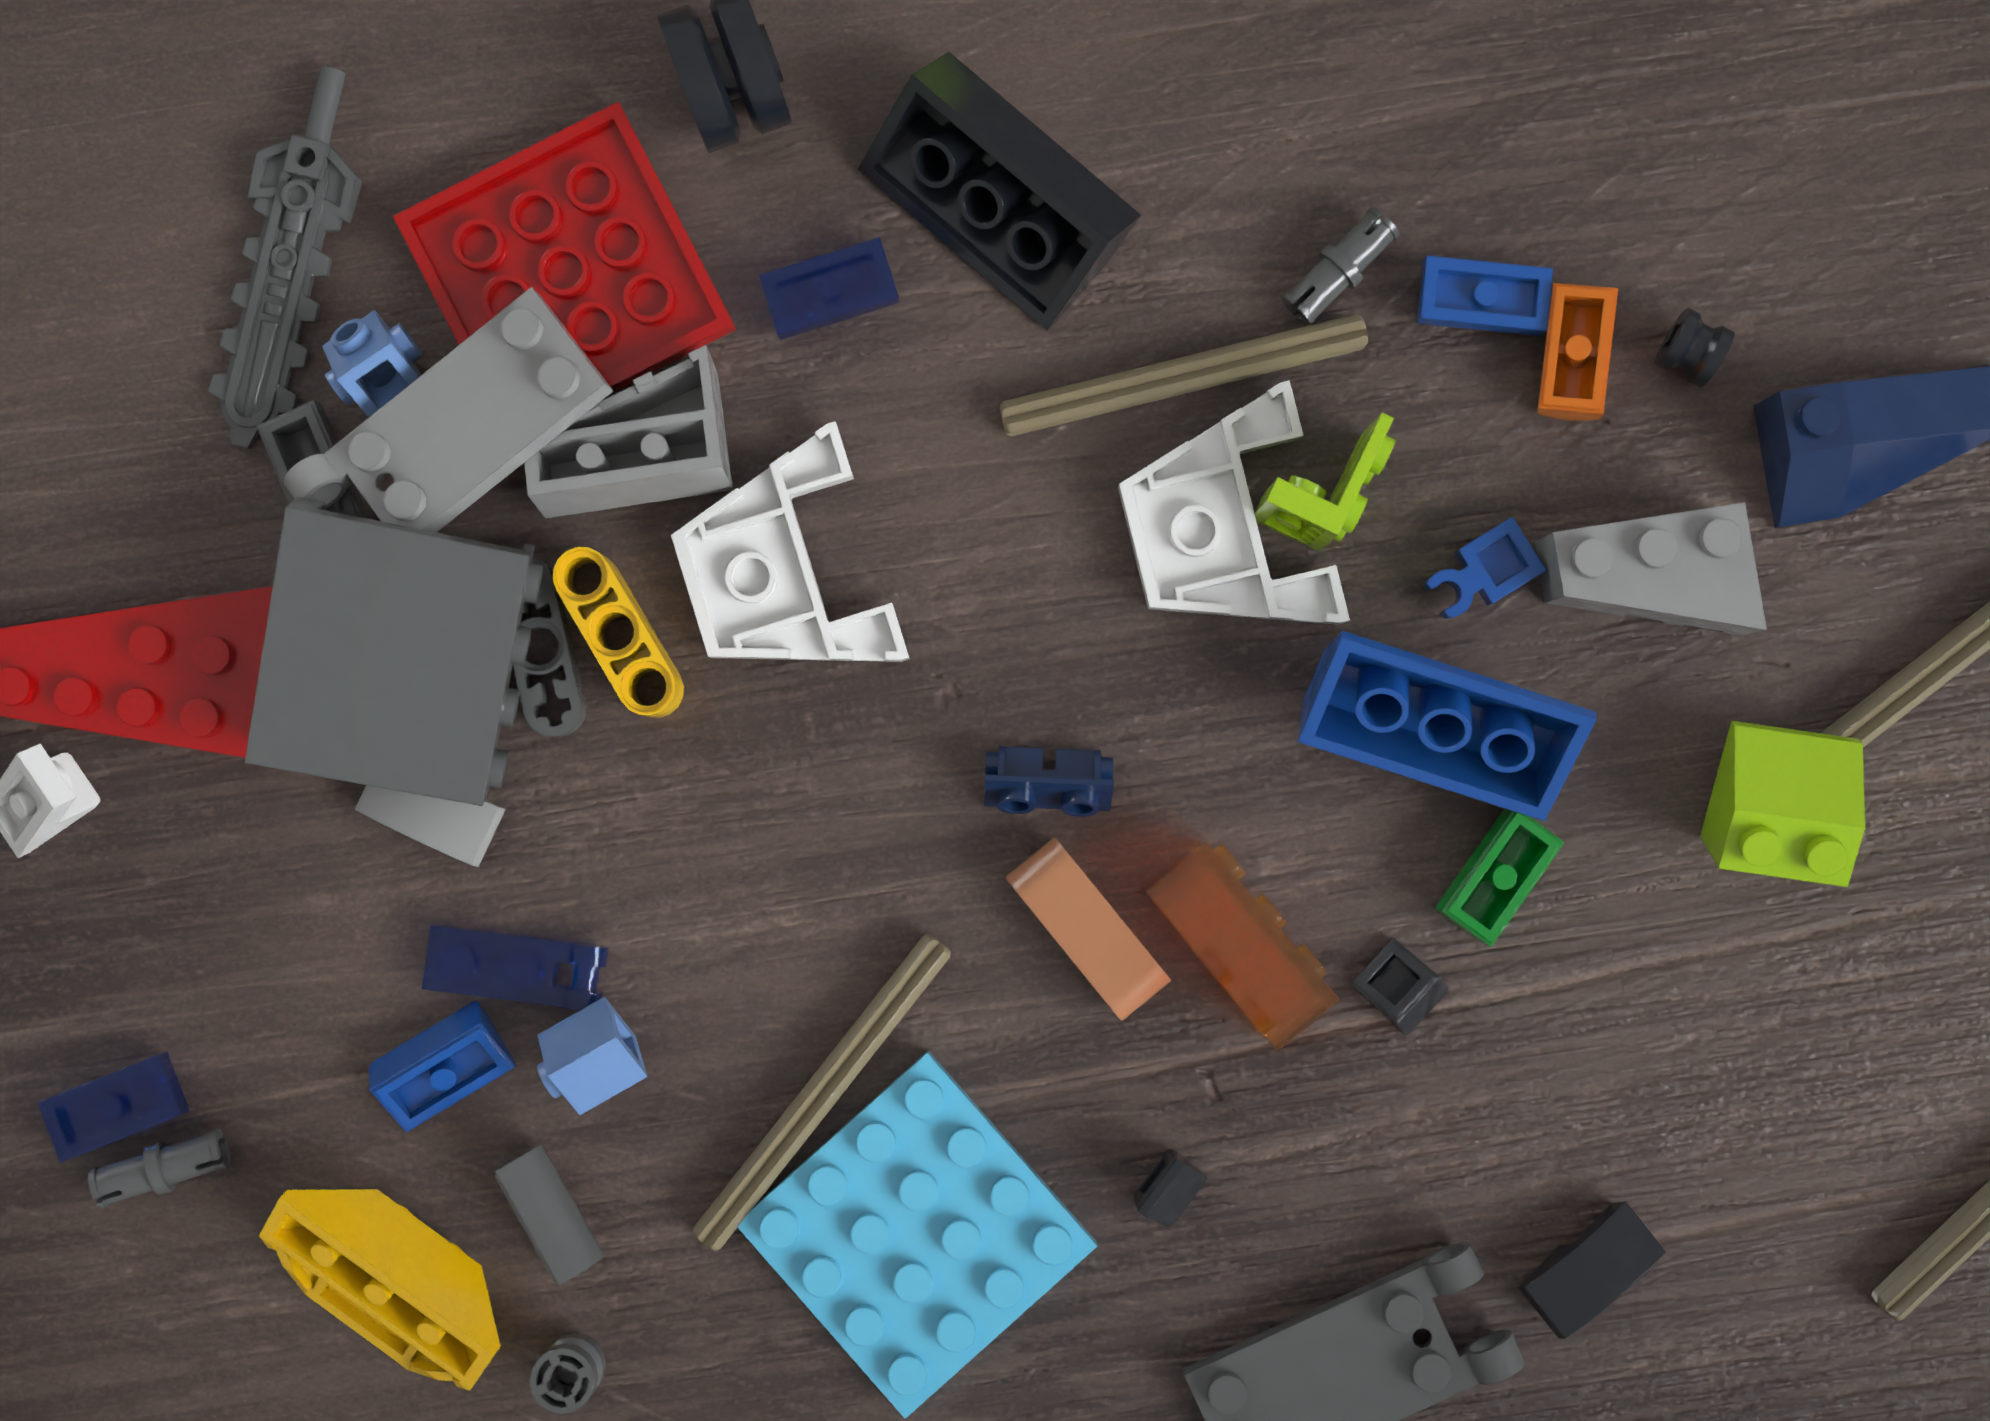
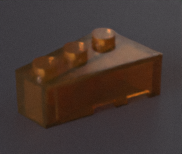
[1142,842,1340,1051]

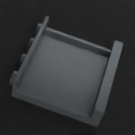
[245,497,543,806]

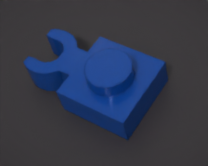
[1422,516,1546,620]

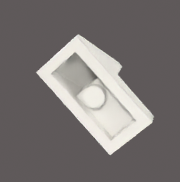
[0,744,100,858]

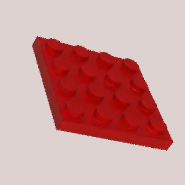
[393,101,736,394]

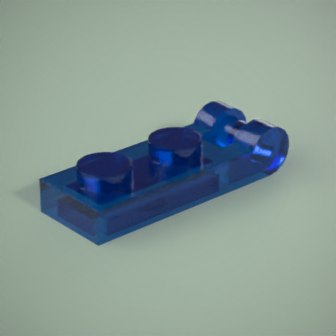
[422,924,609,1011]

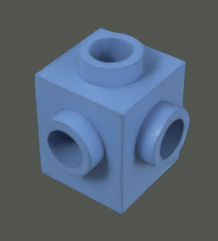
[322,310,422,417]

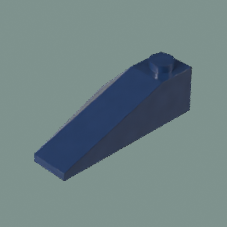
[1753,366,1990,528]

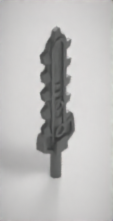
[208,66,363,449]

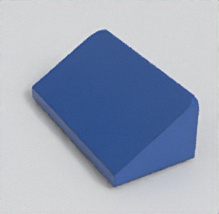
[369,1001,516,1133]

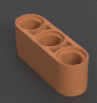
[1005,837,1171,1021]

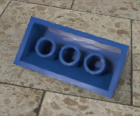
[1298,631,1597,821]

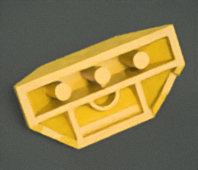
[259,1189,501,1391]

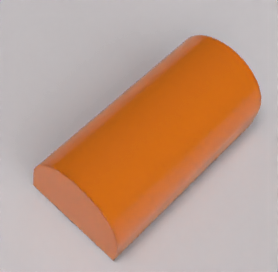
[1537,283,1618,421]

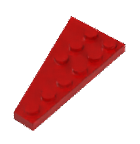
[0,586,273,758]

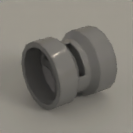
[529,1333,606,1414]

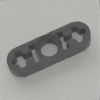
[513,557,587,737]

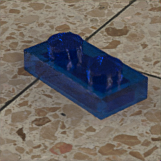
[759,237,900,340]
[38,1052,190,1163]

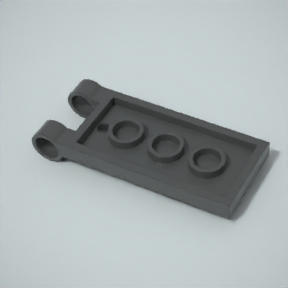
[1183,1242,1525,1421]

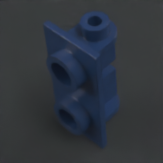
[984,746,1114,817]

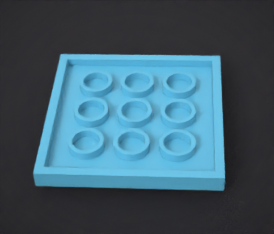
[738,1051,1098,1419]

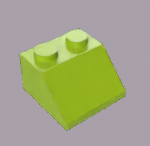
[1700,720,1865,887]

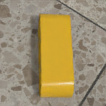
[553,547,684,718]

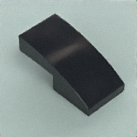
[1519,1201,1666,1339]

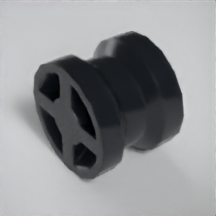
[1655,307,1735,388]

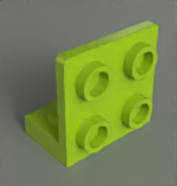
[1254,412,1396,552]

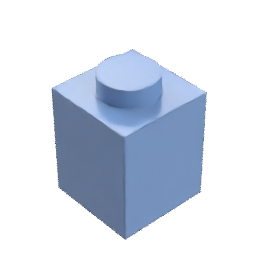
[537,997,648,1115]

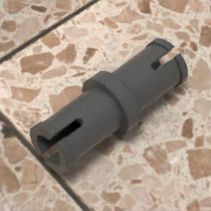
[1281,207,1400,326]
[88,1128,231,1209]

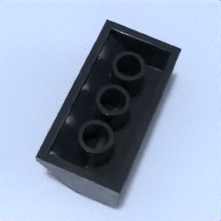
[858,52,1141,330]

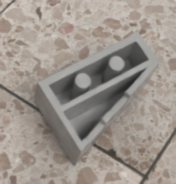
[524,345,733,519]
[1534,502,1767,636]

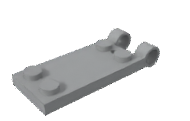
[284,287,613,533]

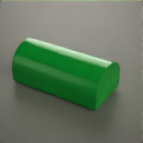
[1434,808,1565,947]

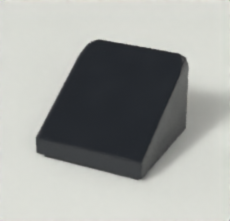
[1351,938,1448,1035]
[1133,1149,1207,1226]

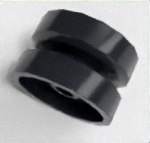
[657,0,792,153]

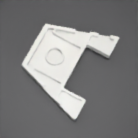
[1118,380,1350,625]
[671,421,910,662]

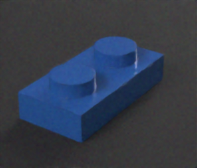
[1416,255,1553,336]

